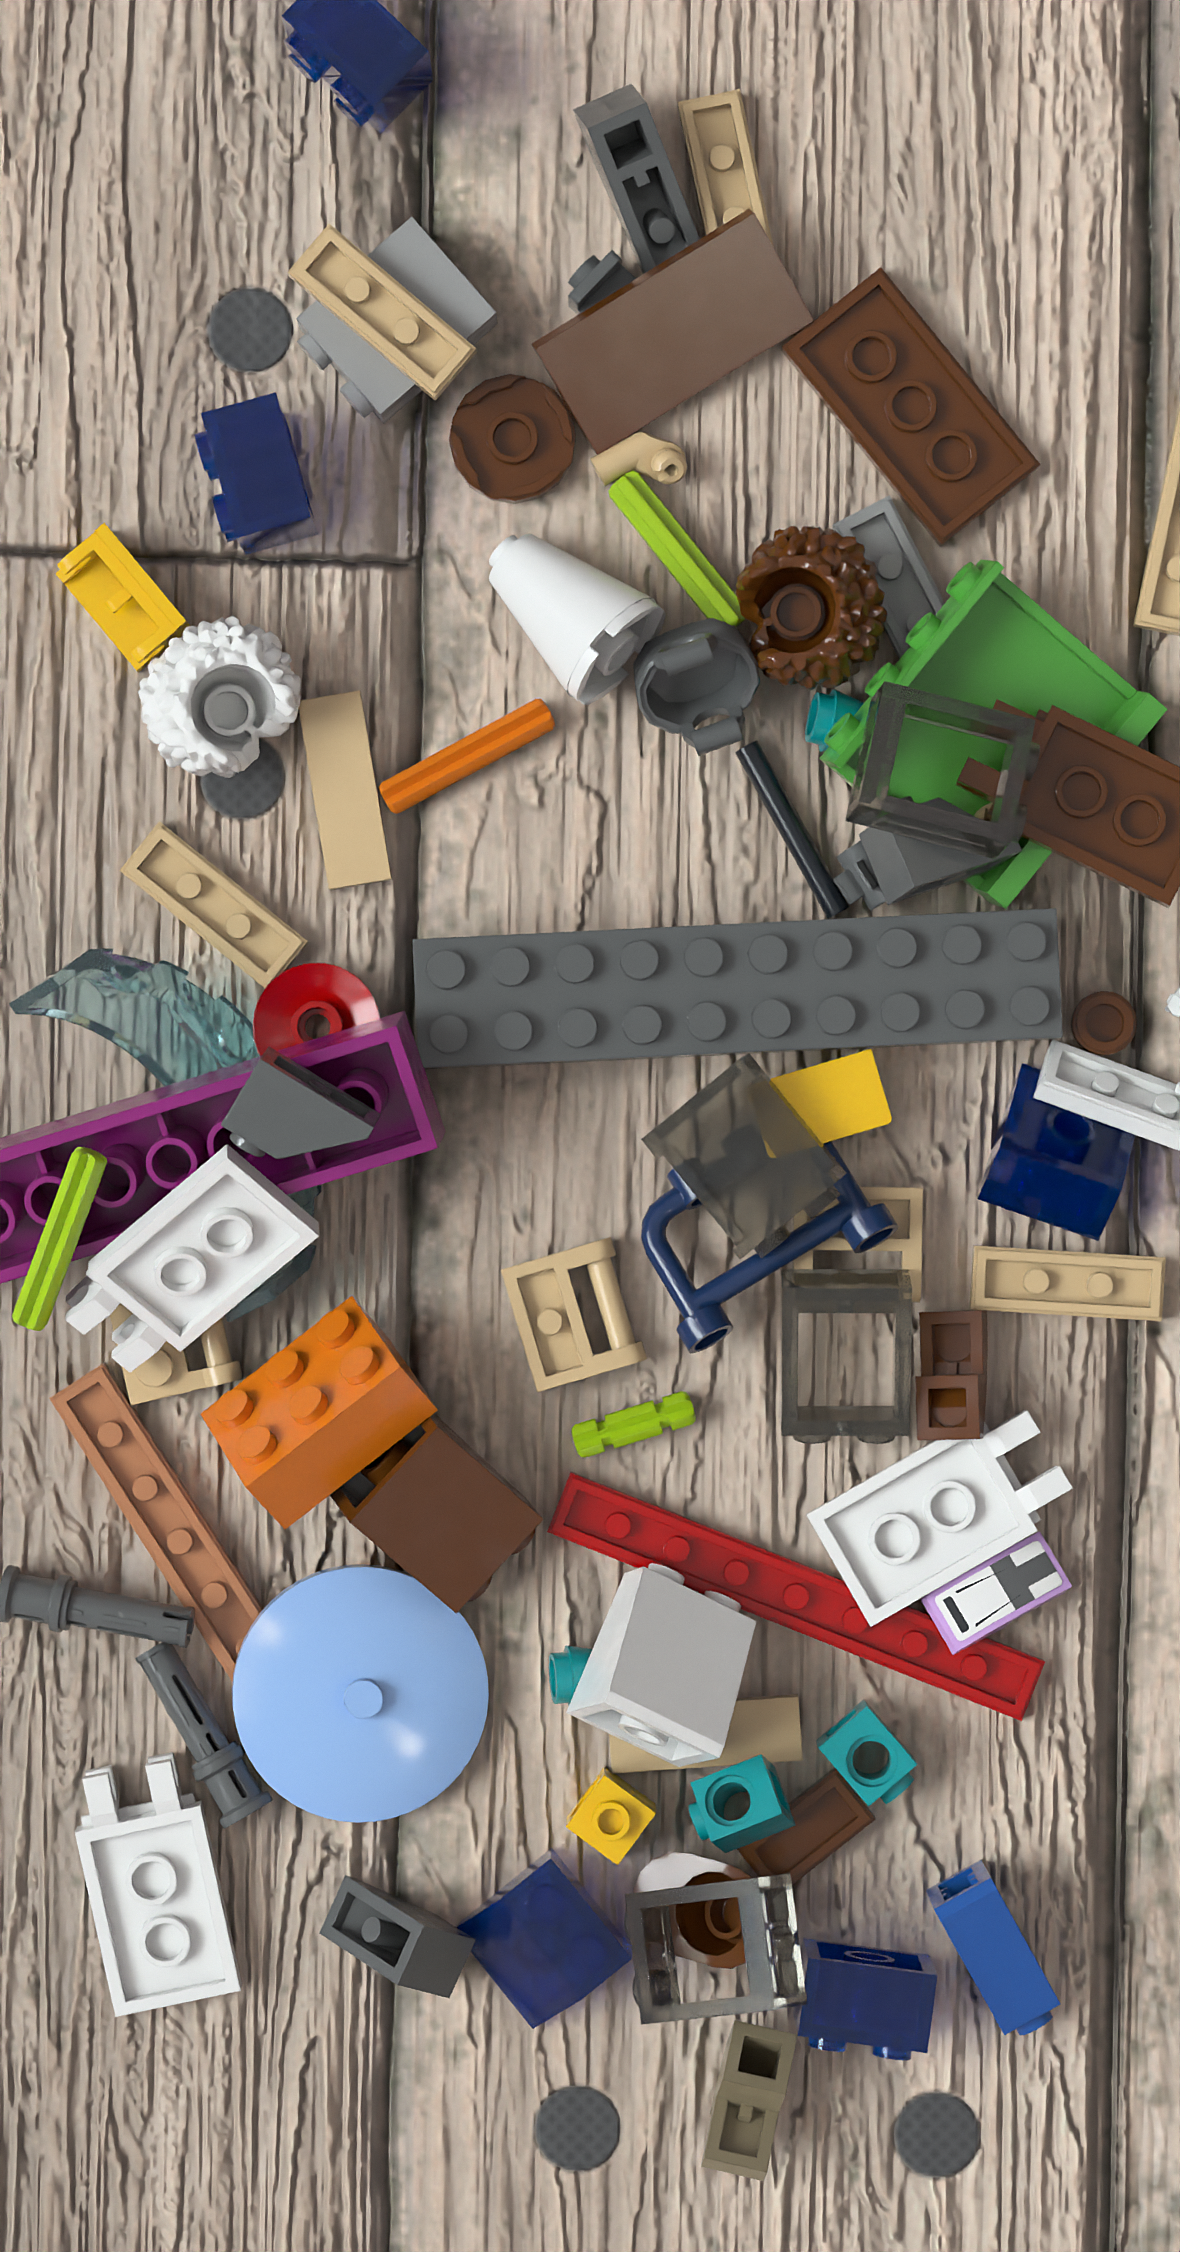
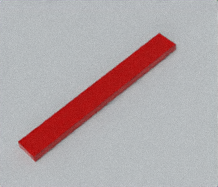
[547,1472,1045,1721]

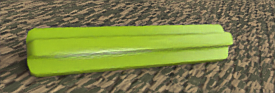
[608,470,745,627]
[12,1147,107,1331]

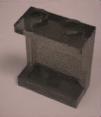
[641,1053,846,1259]

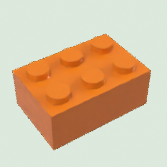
[200,1296,438,1530]

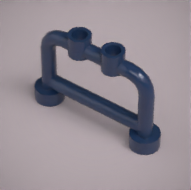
[641,1124,899,1353]

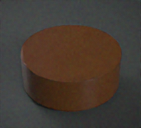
[1071,991,1137,1055]

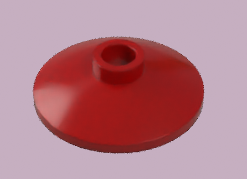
[253,963,380,1056]

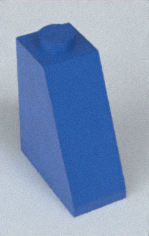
[926,1860,1061,2035]

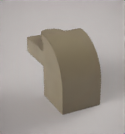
[701,2020,797,2181]

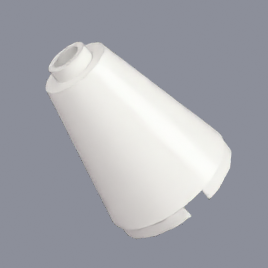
[489,533,666,705]

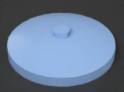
[232,1564,489,1823]

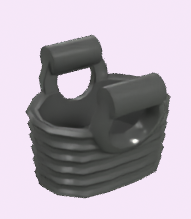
[633,618,760,756]

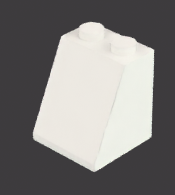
[566,1563,756,1767]

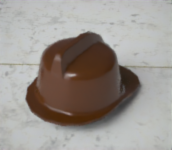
[632,1852,778,1969]

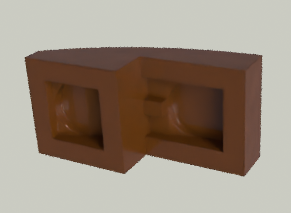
[915,1310,988,1440]

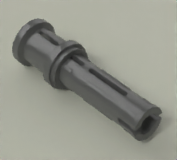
[0,1565,195,1648]
[135,1642,273,1829]

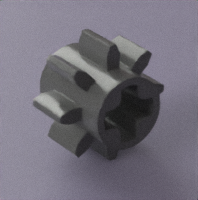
[833,841,886,911]

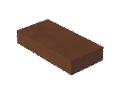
[737,1767,876,1898]

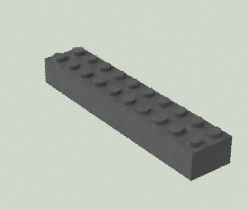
[412,908,1063,1070]

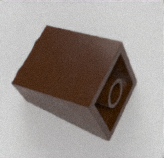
[330,1413,543,1614]

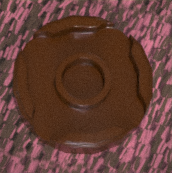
[449,374,576,504]

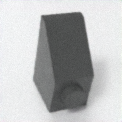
[859,796,1022,905]
[221,1047,381,1159]
[319,1875,475,1998]

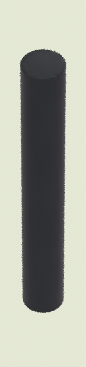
[735,740,850,919]

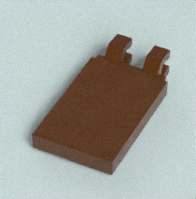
[955,699,1180,908]

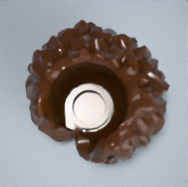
[735,526,888,690]

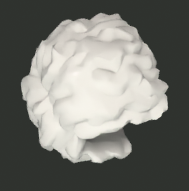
[138,615,301,778]

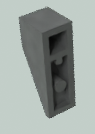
[573,84,700,274]

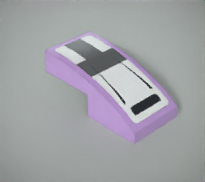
[921,1531,1072,1655]

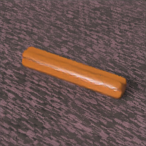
[379,699,555,814]

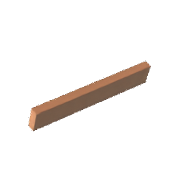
[49,1363,264,1682]

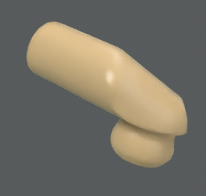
[590,432,687,486]

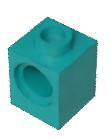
[816,1699,918,1806]
[688,1754,796,1853]

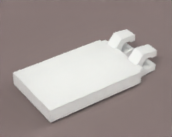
[65,1144,319,1373]
[806,1410,1073,1627]
[75,1752,242,2017]

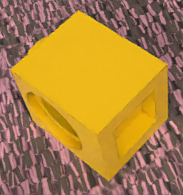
[566,1766,656,1865]

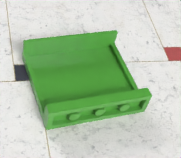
[819,559,1168,909]

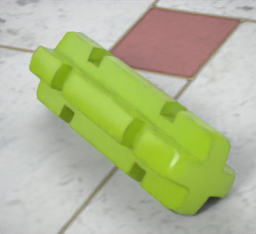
[571,1391,696,1458]

